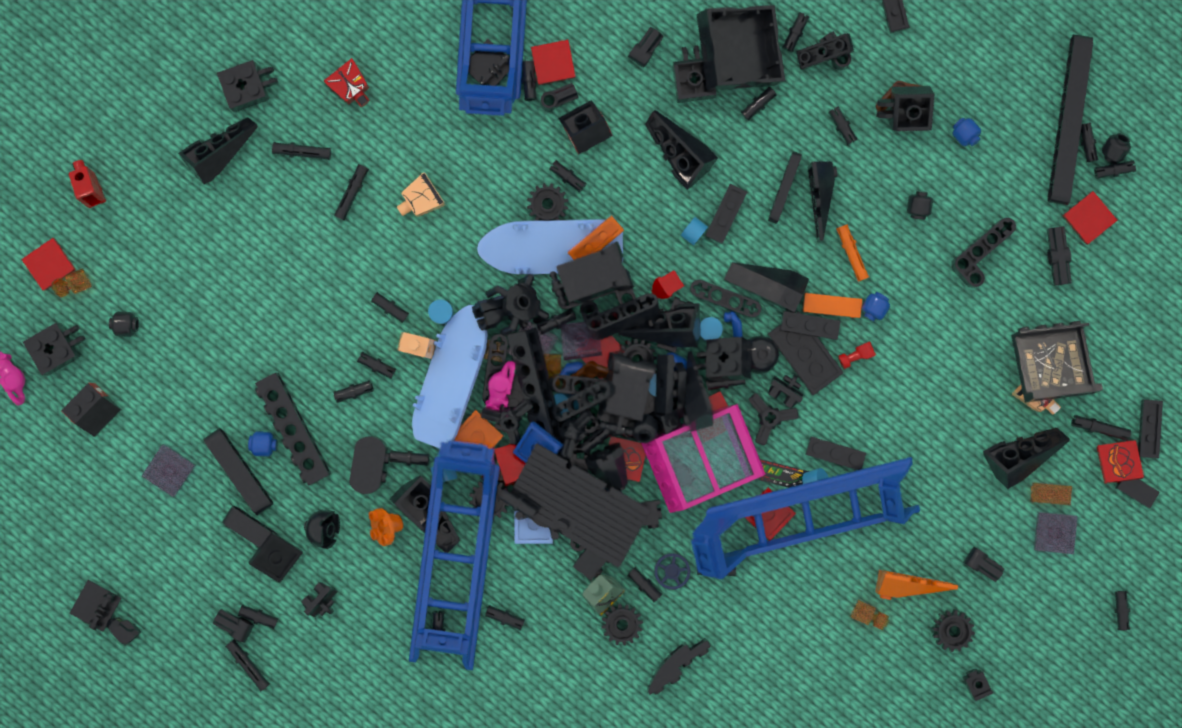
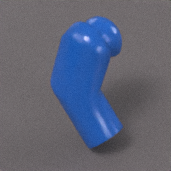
[724,311,743,337]
[559,361,584,376]

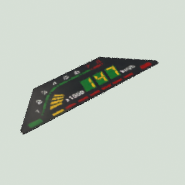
[758,459,809,488]

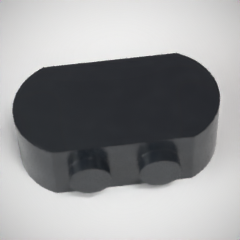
[349,436,390,494]

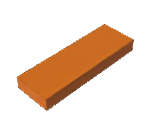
[568,215,624,260]
[803,293,862,318]

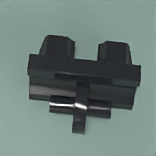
[768,374,804,408]
[301,582,338,617]

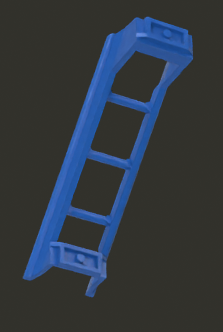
[456,0,527,116]
[409,440,500,670]
[691,457,920,580]

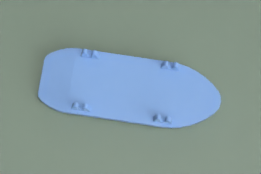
[477,219,623,274]
[412,305,488,448]

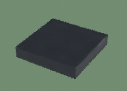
[248,532,303,583]

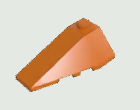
[875,569,958,600]

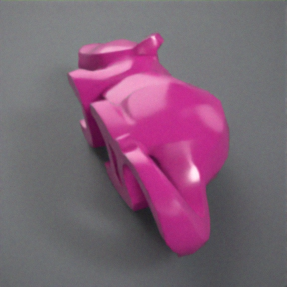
[0,351,25,406]
[485,361,515,411]

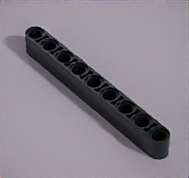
[1048,34,1093,205]

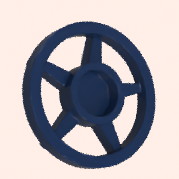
[654,553,690,590]

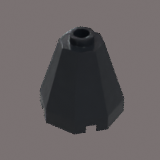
[585,443,628,491]

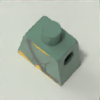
[582,574,626,616]

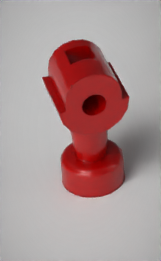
[838,341,876,370]

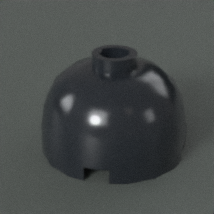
[748,335,779,374]
[304,510,340,549]

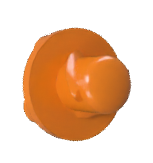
[369,508,403,546]

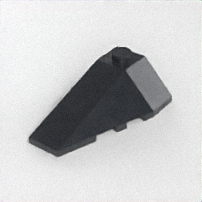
[618,303,701,348]

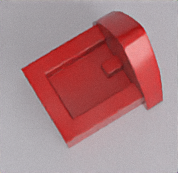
[652,270,684,299]

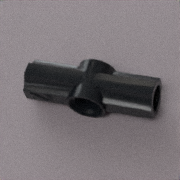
[1047,226,1072,286]

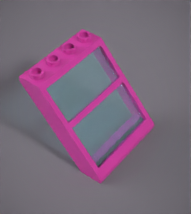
[642,404,765,513]

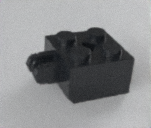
[672,45,717,103]
[217,60,278,112]
[876,86,935,131]
[23,323,86,376]
[697,337,752,381]

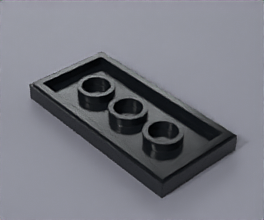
[767,311,844,396]

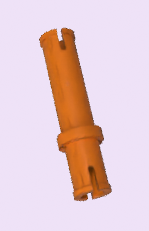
[836,224,869,282]

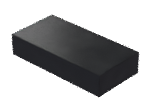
[1115,479,1160,508]

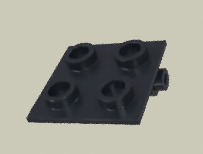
[468,39,510,86]
[69,580,122,632]

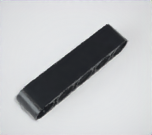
[204,428,273,516]

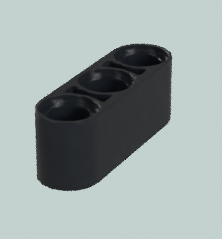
[222,505,279,547]

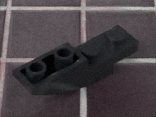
[647,638,711,695]

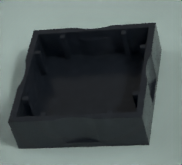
[696,5,786,91]

